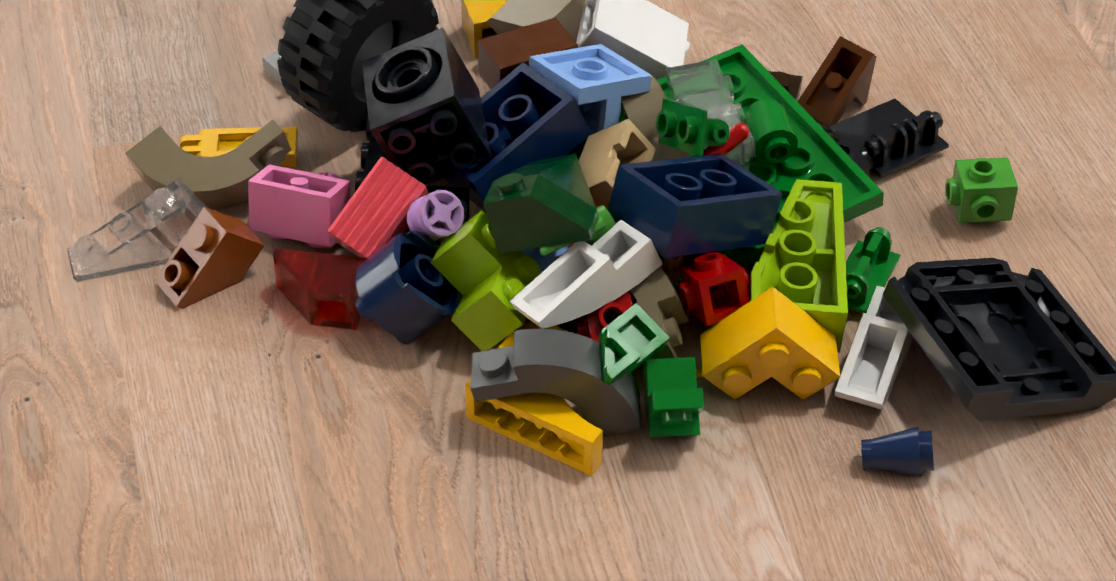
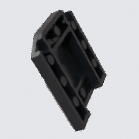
[882,258,1116,421]

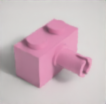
[248,164,350,248]

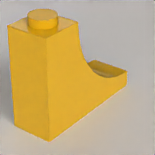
[465,318,603,476]

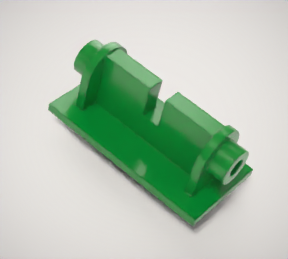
[656,98,730,156]
[846,227,901,313]

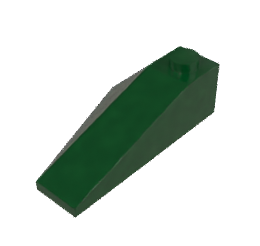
[483,154,599,254]

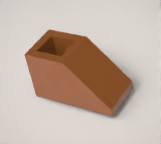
[154,207,265,309]

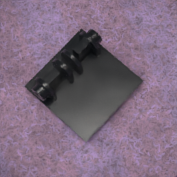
[828,98,949,178]

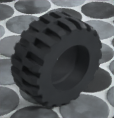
[277,0,439,132]

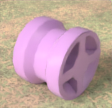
[407,190,464,241]

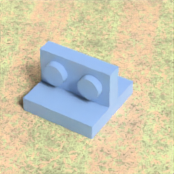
[529,44,652,134]

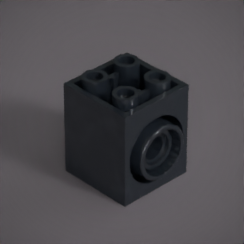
[362,27,492,185]

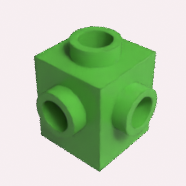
[945,158,1018,223]

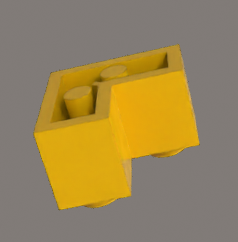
[700,286,841,400]

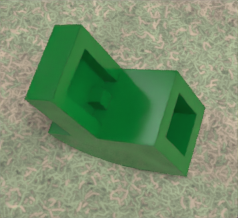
[642,357,704,438]

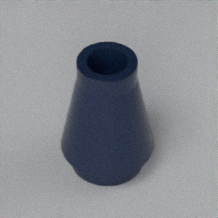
[861,426,934,476]

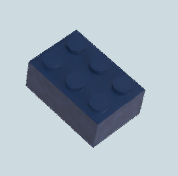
[443,63,592,212]
[608,154,783,260]

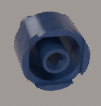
[355,231,463,345]

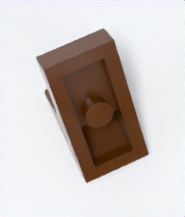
[797,36,876,128]

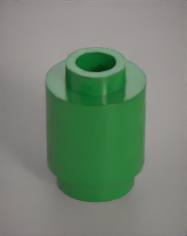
[745,98,798,164]

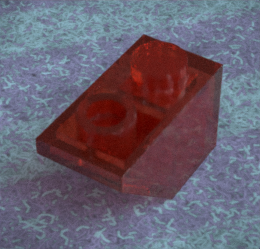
[273,248,366,330]

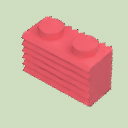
[327,156,429,261]

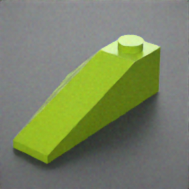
[750,179,848,353]

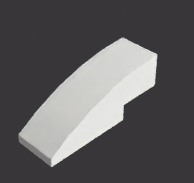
[510,220,663,329]
[834,286,913,410]

